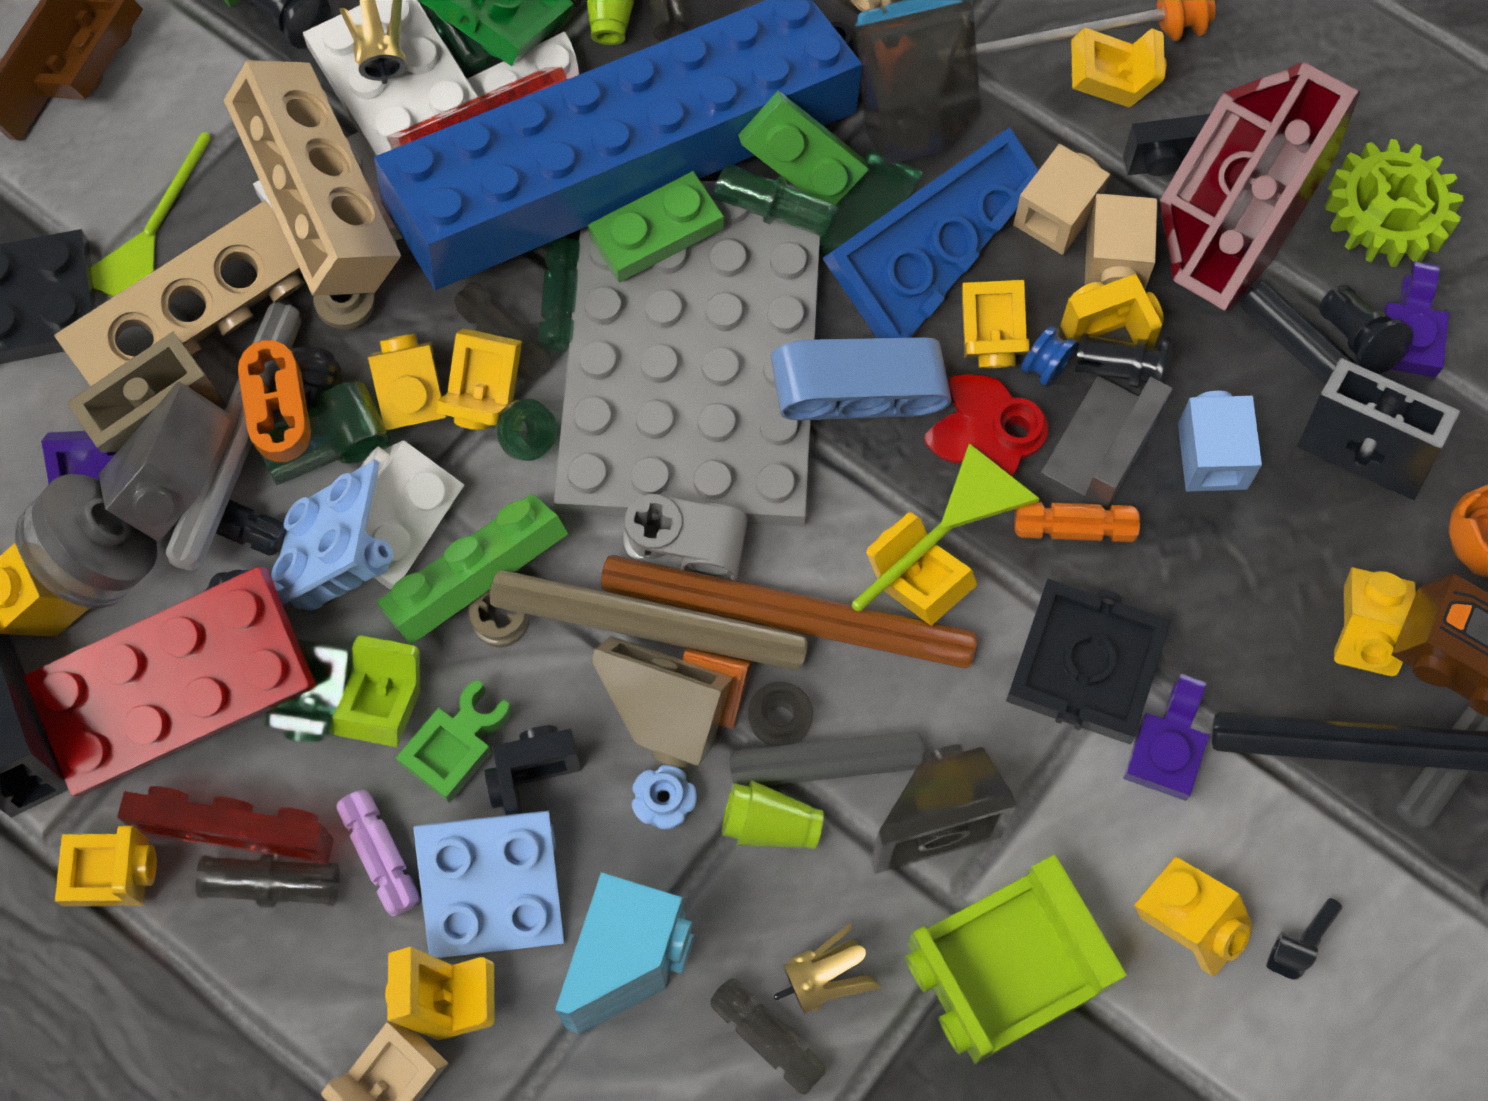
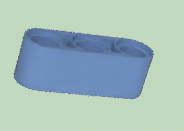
[771,337,952,420]

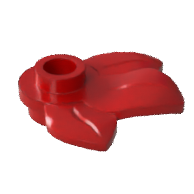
[924,374,1048,477]

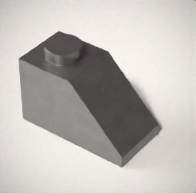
[99,381,232,542]

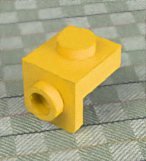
[1071,27,1167,108]
[1060,274,1164,347]
[961,280,1030,368]
[437,328,522,430]
[368,333,446,430]
[866,512,977,626]
[1334,567,1416,676]
[55,826,157,907]
[1134,856,1253,976]
[385,946,495,1041]

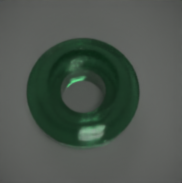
[497,399,558,461]

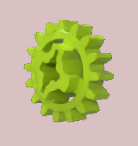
[1325,139,1463,267]

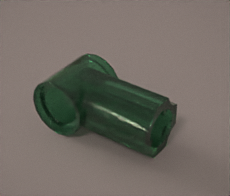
[260,381,390,485]

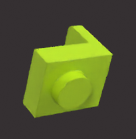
[332,635,421,748]

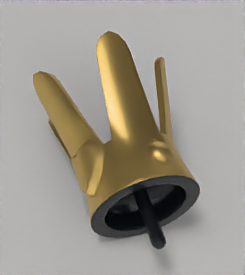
[339,0,406,84]
[774,922,881,1015]

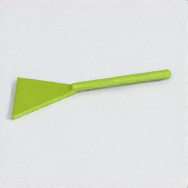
[91,132,211,297]
[852,443,1039,612]

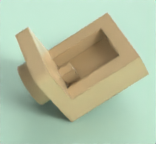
[321,1021,449,1101]

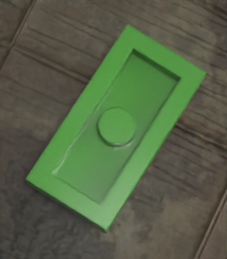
[738,90,869,212]
[588,171,724,283]

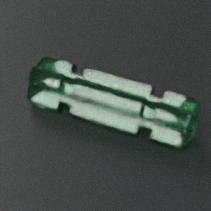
[539,236,580,352]

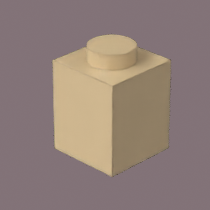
[1013,144,1110,255]
[1085,193,1157,290]

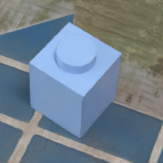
[1178,391,1262,492]

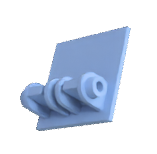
[271,460,393,611]
[413,810,564,958]

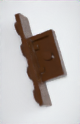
[0,0,143,141]

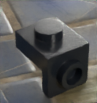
[484,725,581,815]

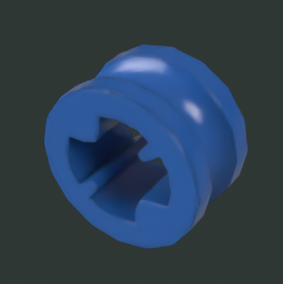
[1021,325,1078,388]

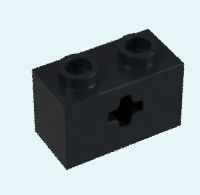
[1297,358,1460,500]

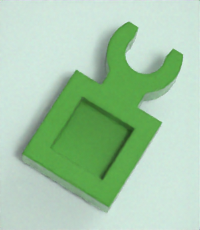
[396,679,512,804]

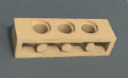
[223,60,401,296]
[54,200,305,386]

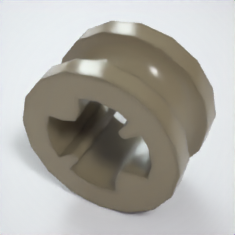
[468,589,529,648]

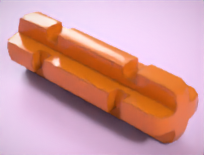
[1014,502,1140,542]

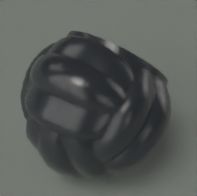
[275,347,343,411]

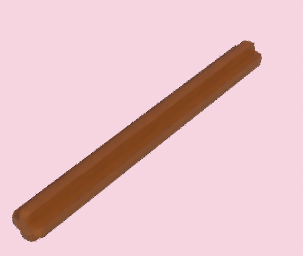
[601,555,977,668]

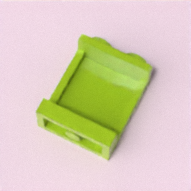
[904,854,1127,1064]

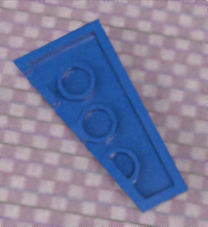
[822,127,1039,338]

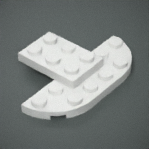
[253,0,579,240]

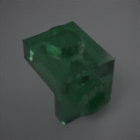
[265,639,353,742]

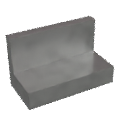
[1039,376,1173,510]

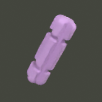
[336,789,421,917]

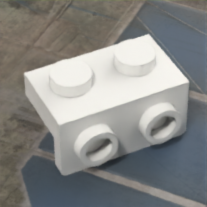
[360,441,464,589]

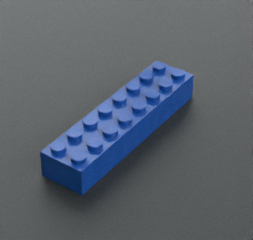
[374,0,863,291]

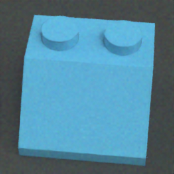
[555,872,694,1034]

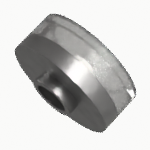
[15,474,157,609]

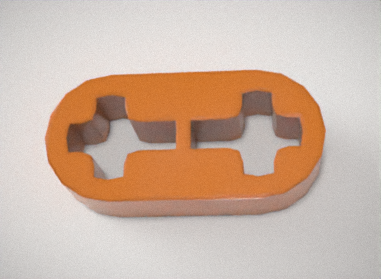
[238,340,311,462]

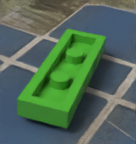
[376,493,568,645]

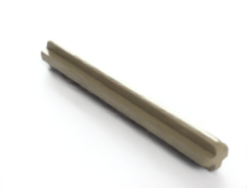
[490,570,808,670]

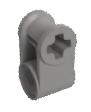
[623,494,748,581]

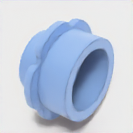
[632,765,697,830]

